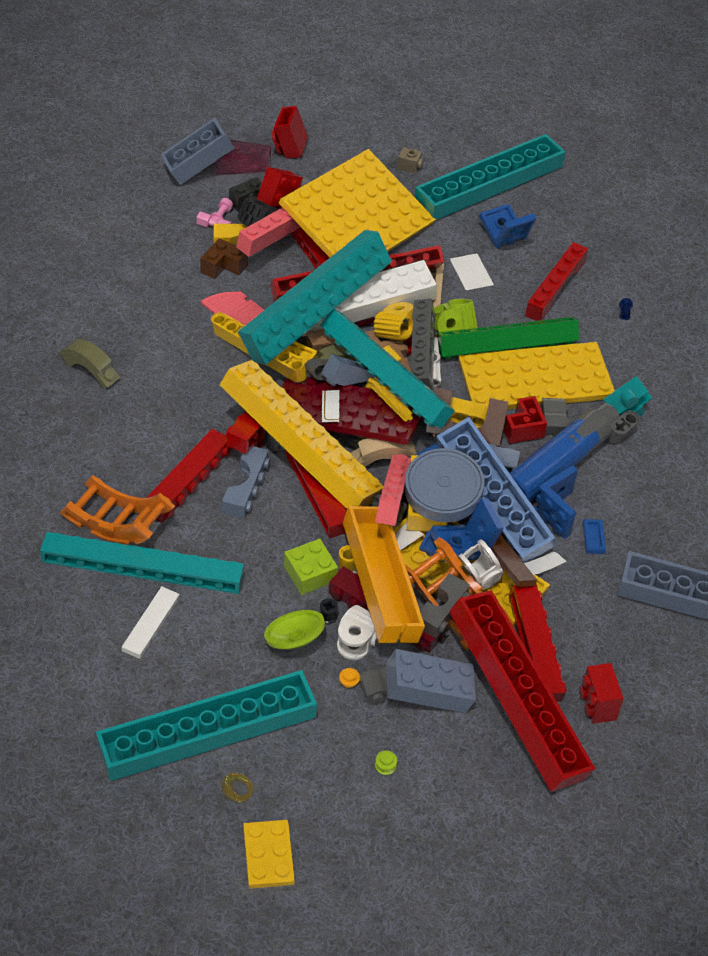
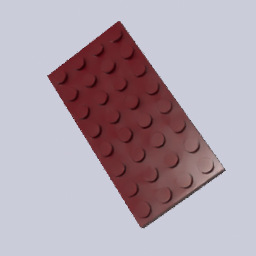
[281,378,423,445]

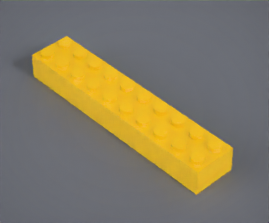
[220,360,384,509]

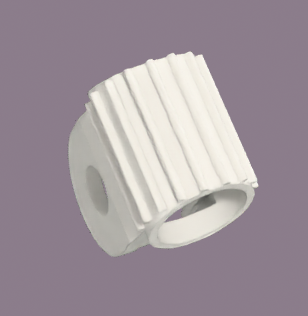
[458,539,504,590]
[337,605,378,660]

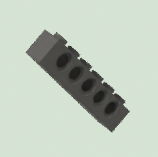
[411,298,435,391]

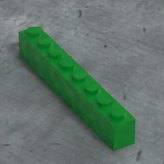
[436,317,579,359]

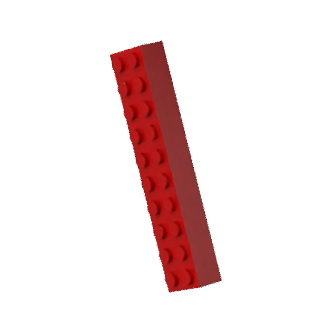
[449,590,596,792]

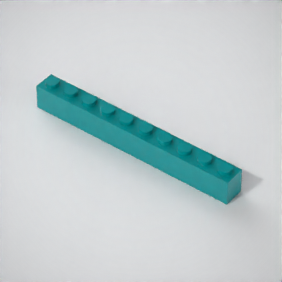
[320,309,455,429]
[40,532,244,594]

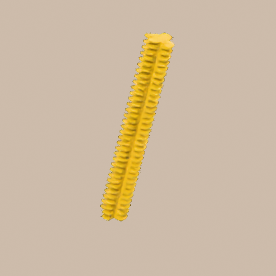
[368,377,413,422]

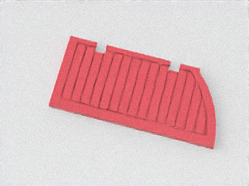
[201,291,264,325]

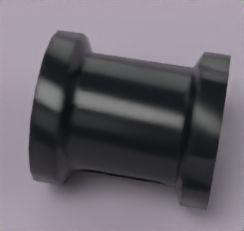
[320,598,338,625]

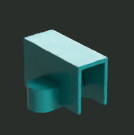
[603,376,653,416]

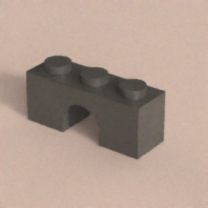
[420,573,471,639]

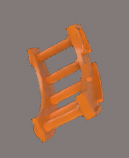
[59,475,175,545]
[405,537,514,651]

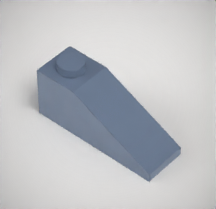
[322,354,379,386]

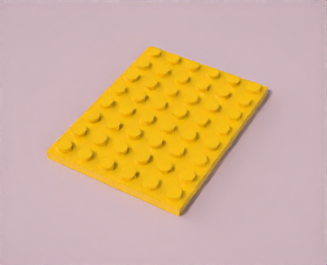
[279,149,436,258]

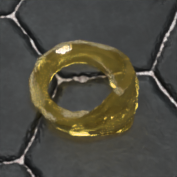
[221,773,253,802]

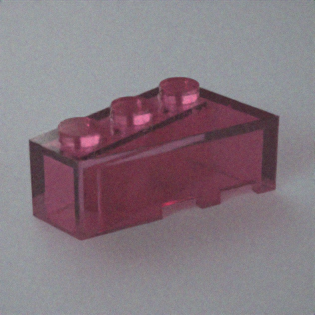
[216,139,271,175]

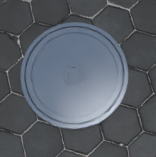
[405,448,484,522]

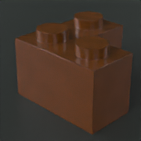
[200,238,248,279]

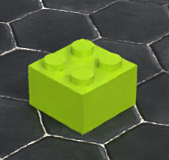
[284,539,338,595]

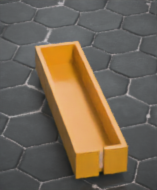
[343,506,425,643]

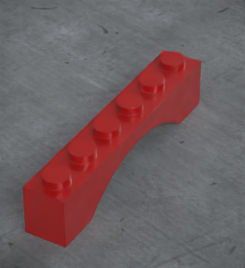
[525,242,588,321]

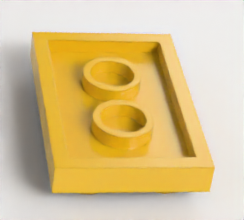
[243,820,295,889]

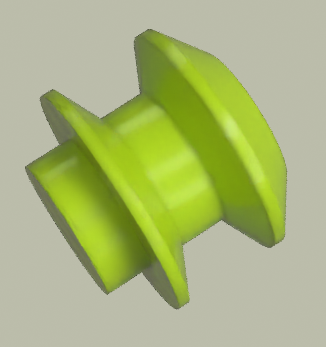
[375,750,397,775]

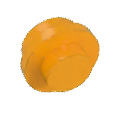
[339,668,360,688]

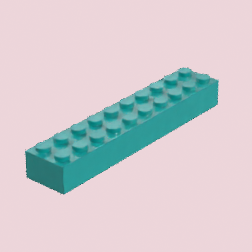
[414,134,566,220]
[238,230,392,365]
[96,670,317,781]

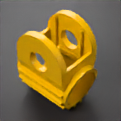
[373,302,413,341]

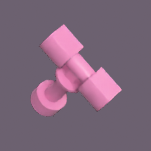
[196,198,233,227]

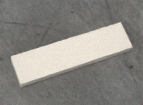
[121,586,180,659]

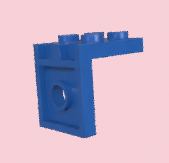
[479,204,537,249]
[534,465,578,539]
[430,498,504,562]

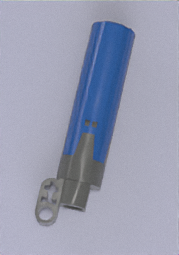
[509,403,640,502]

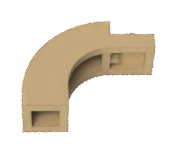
[351,438,417,467]

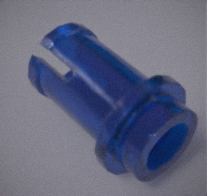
[619,298,633,320]

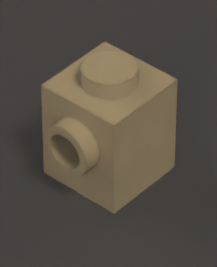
[397,147,423,174]

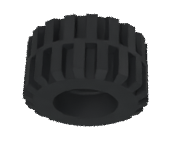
[237,198,278,226]

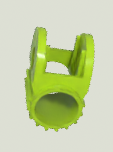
[434,299,478,332]

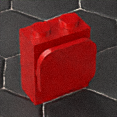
[272,106,308,158]

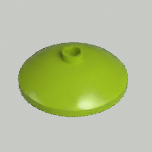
[264,610,325,650]

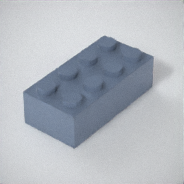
[161,118,235,185]
[386,649,476,713]

